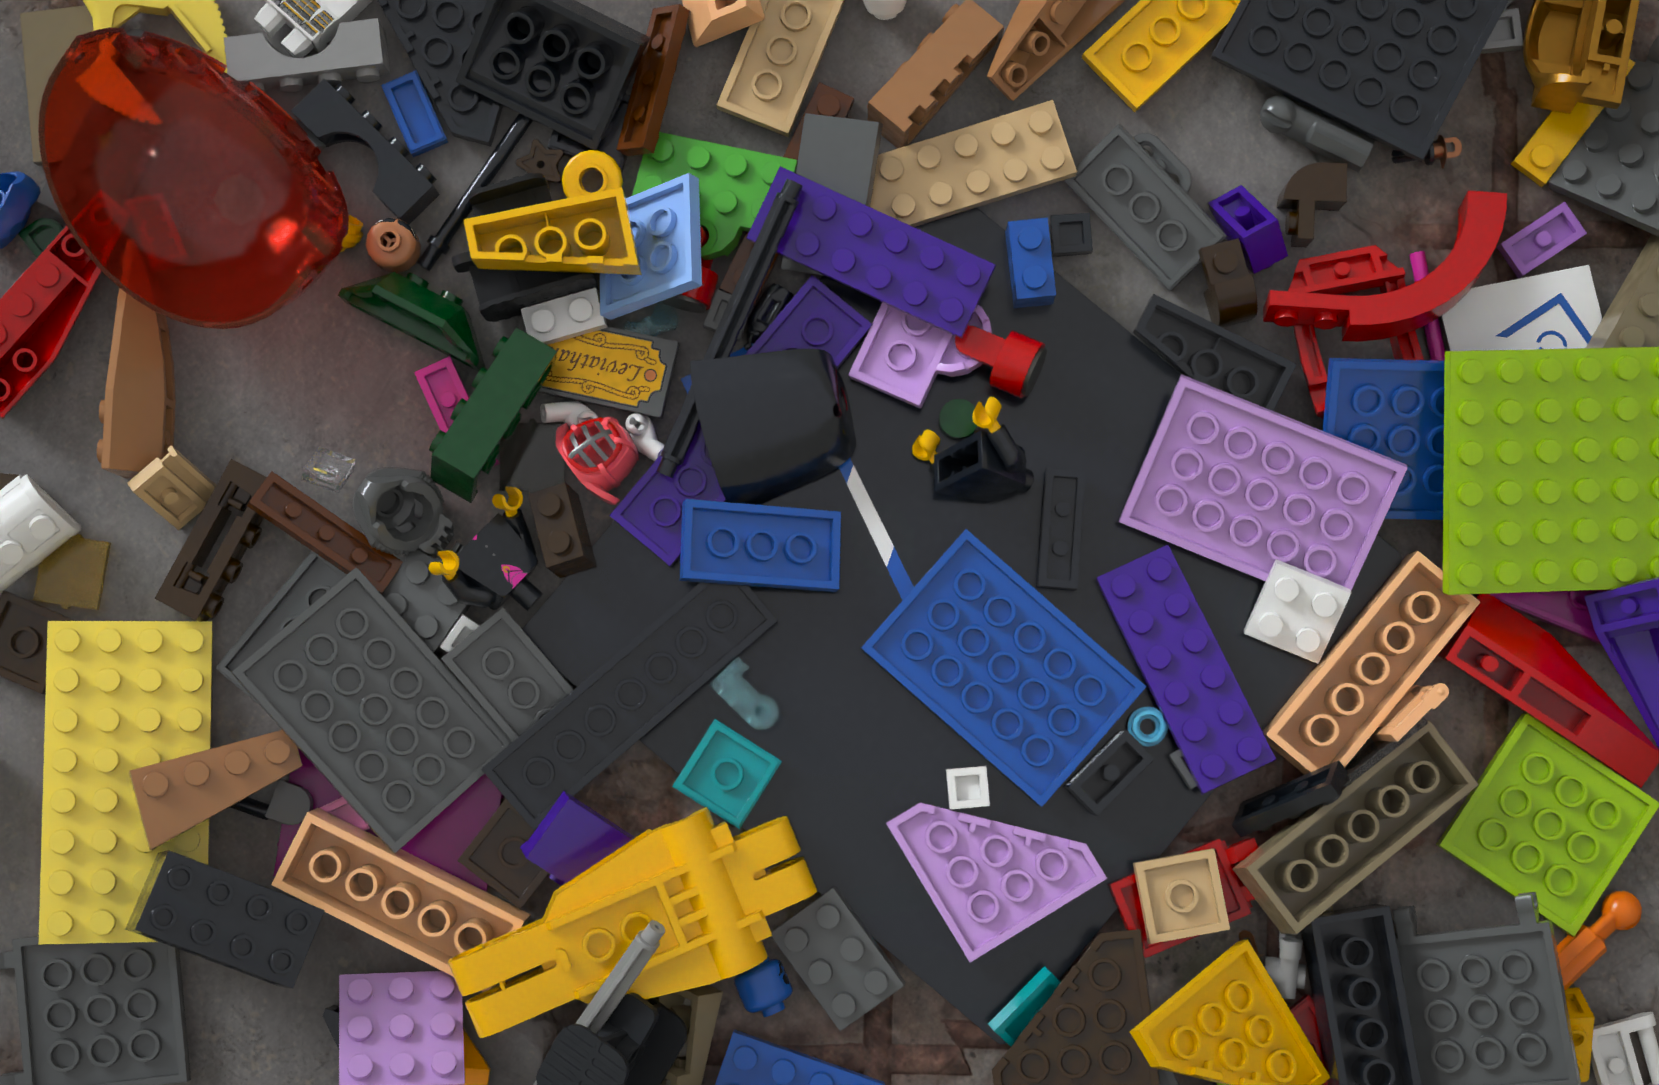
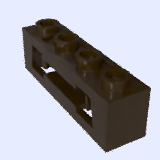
[154,459,266,622]

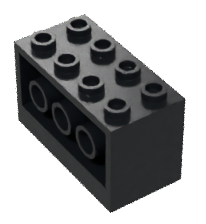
[125,850,325,989]

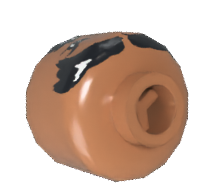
[366,218,421,273]

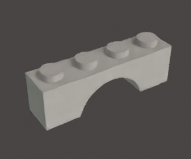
[224,18,390,97]

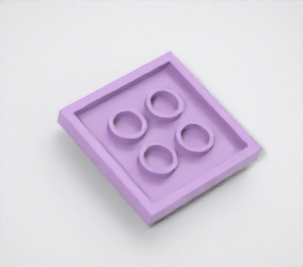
[339,971,465,1085]

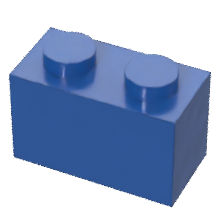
[1005,217,1056,308]

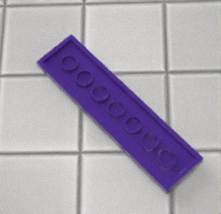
[609,275,873,567]

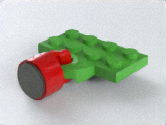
[632,132,798,313]

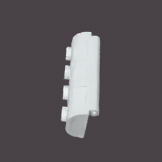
[0,474,81,595]

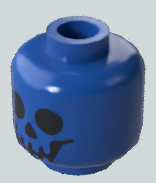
[734,957,793,1018]

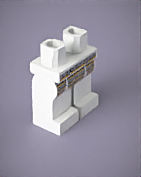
[254,0,373,58]

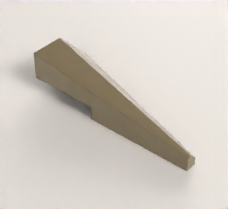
[654,985,723,1085]

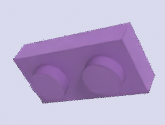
[1497,202,1587,279]

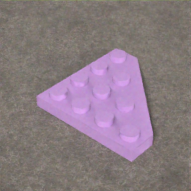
[886,803,1107,962]

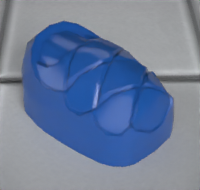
[0,171,41,249]

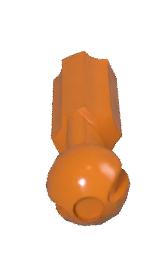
[1557,891,1642,991]

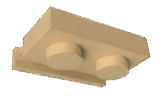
[127,445,216,530]

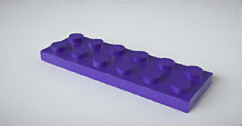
[746,166,996,339]
[1096,545,1276,795]

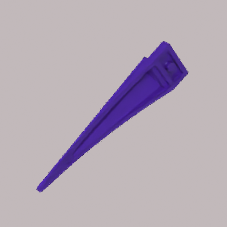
[1584,577,1659,748]

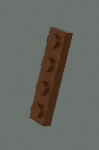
[616,4,690,156]
[246,471,403,594]

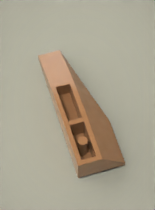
[987,0,1125,101]

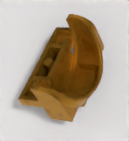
[1523,0,1640,114]

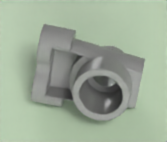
[1264,931,1306,999]

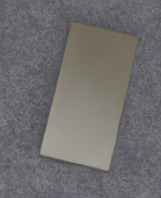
[20,5,110,166]

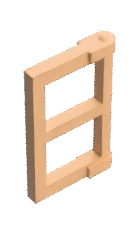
[1370,683,1449,742]

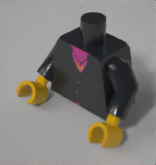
[912,397,1034,502]
[428,486,543,611]

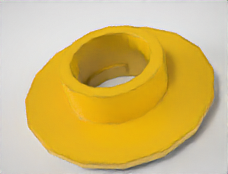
[562,150,623,198]

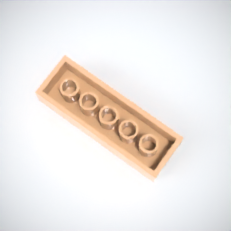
[1262,551,1480,775]
[271,808,531,992]

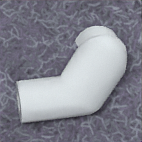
[540,401,598,426]
[625,413,665,462]

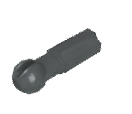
[1259,95,1375,172]

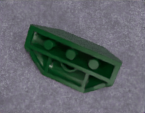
[338,272,485,372]

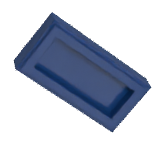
[381,70,448,158]

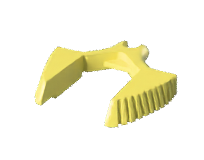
[68,0,227,124]

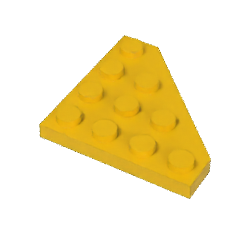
[1130,939,1330,1085]

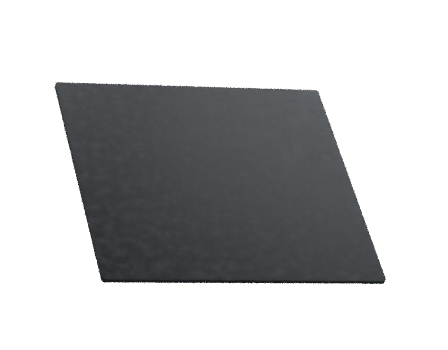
[522,208,1402,1045]

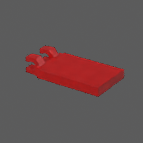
[1108,837,1258,958]

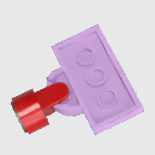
[848,302,1047,409]

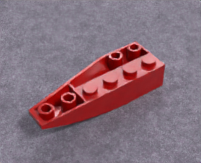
[0,190,131,419]
[1438,594,1659,788]

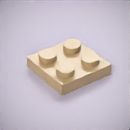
[1133,848,1230,944]

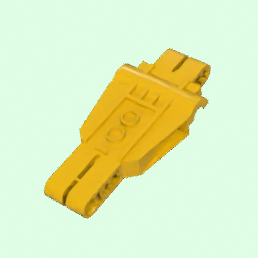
[448,807,817,1038]

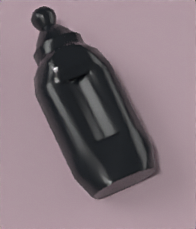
[743,283,794,351]

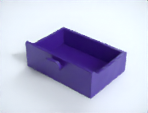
[520,791,635,886]

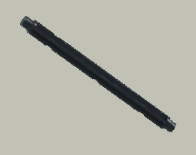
[656,179,803,478]

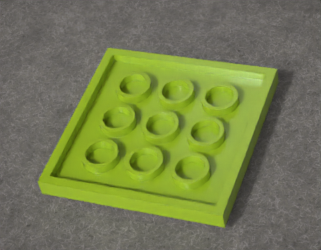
[1436,713,1659,937]

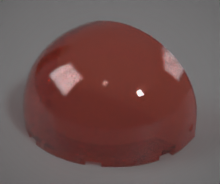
[38,27,349,329]

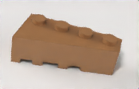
[867,0,1004,148]
[129,730,302,851]

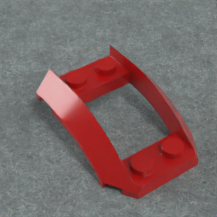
[1288,245,1424,419]

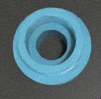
[1127,707,1168,747]

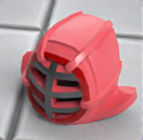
[555,416,639,505]

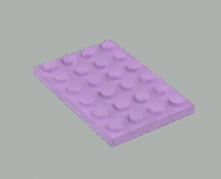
[1119,374,1408,590]

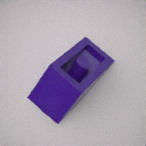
[1208,185,1288,274]

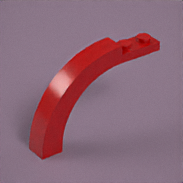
[1263,191,1507,342]

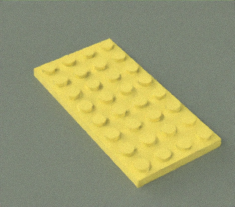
[38,621,213,945]

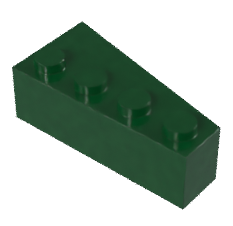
[429,327,557,503]

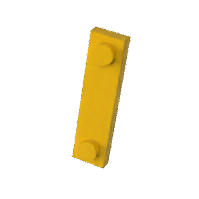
[1511,59,1635,187]

